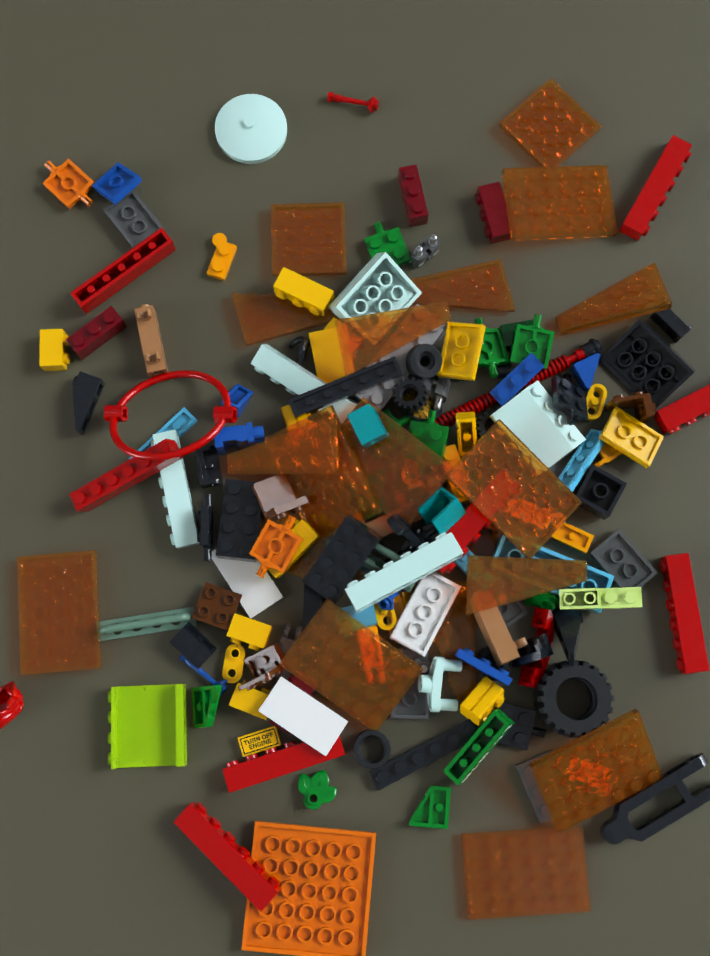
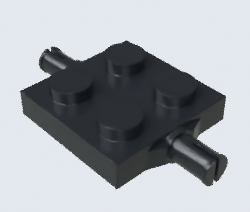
[551,373,588,426]
[197,494,213,561]
[483,702,546,750]

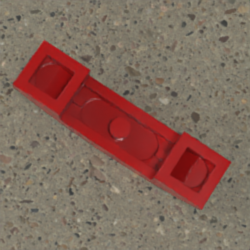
[518,608,554,688]

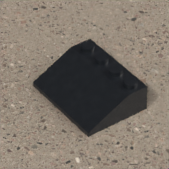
[599,318,696,408]

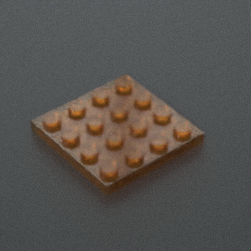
[499,78,602,175]
[271,202,347,276]

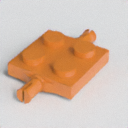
[42,158,95,210]
[249,515,304,578]

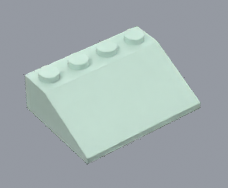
[328,252,422,347]
[490,380,586,476]

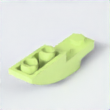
[559,587,642,610]

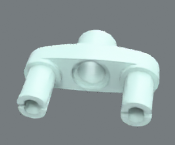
[418,656,462,712]

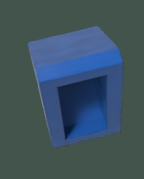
[570,353,601,393]
[220,383,254,418]

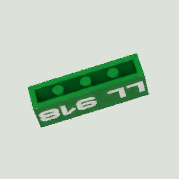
[443,709,514,785]

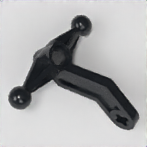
[384,514,440,563]

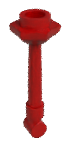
[327,92,379,113]

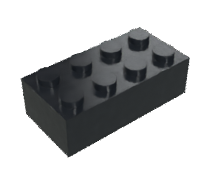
[216,479,263,562]
[302,515,383,605]

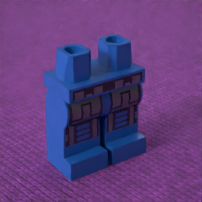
[214,422,265,455]

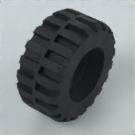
[533,660,614,738]

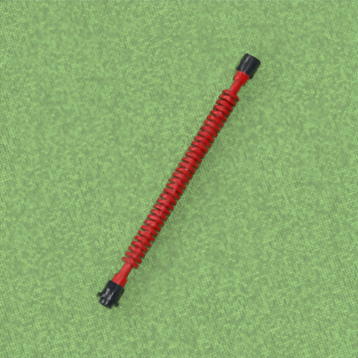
[396,338,602,452]

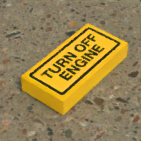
[238,726,282,757]

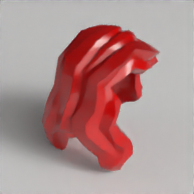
[0,681,24,729]

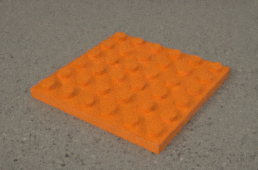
[241,820,376,956]

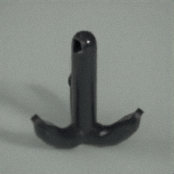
[289,336,311,367]

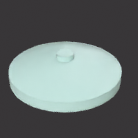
[215,94,287,164]

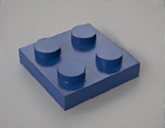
[92,162,142,205]

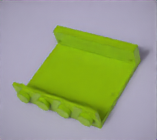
[108,684,187,769]

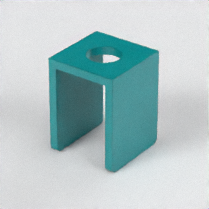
[347,404,389,448]
[417,486,466,534]

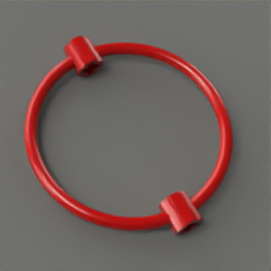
[104,370,237,461]

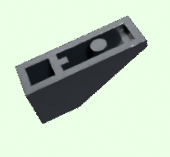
[72,371,105,435]
[552,608,583,667]

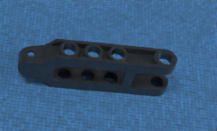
[600,753,710,844]

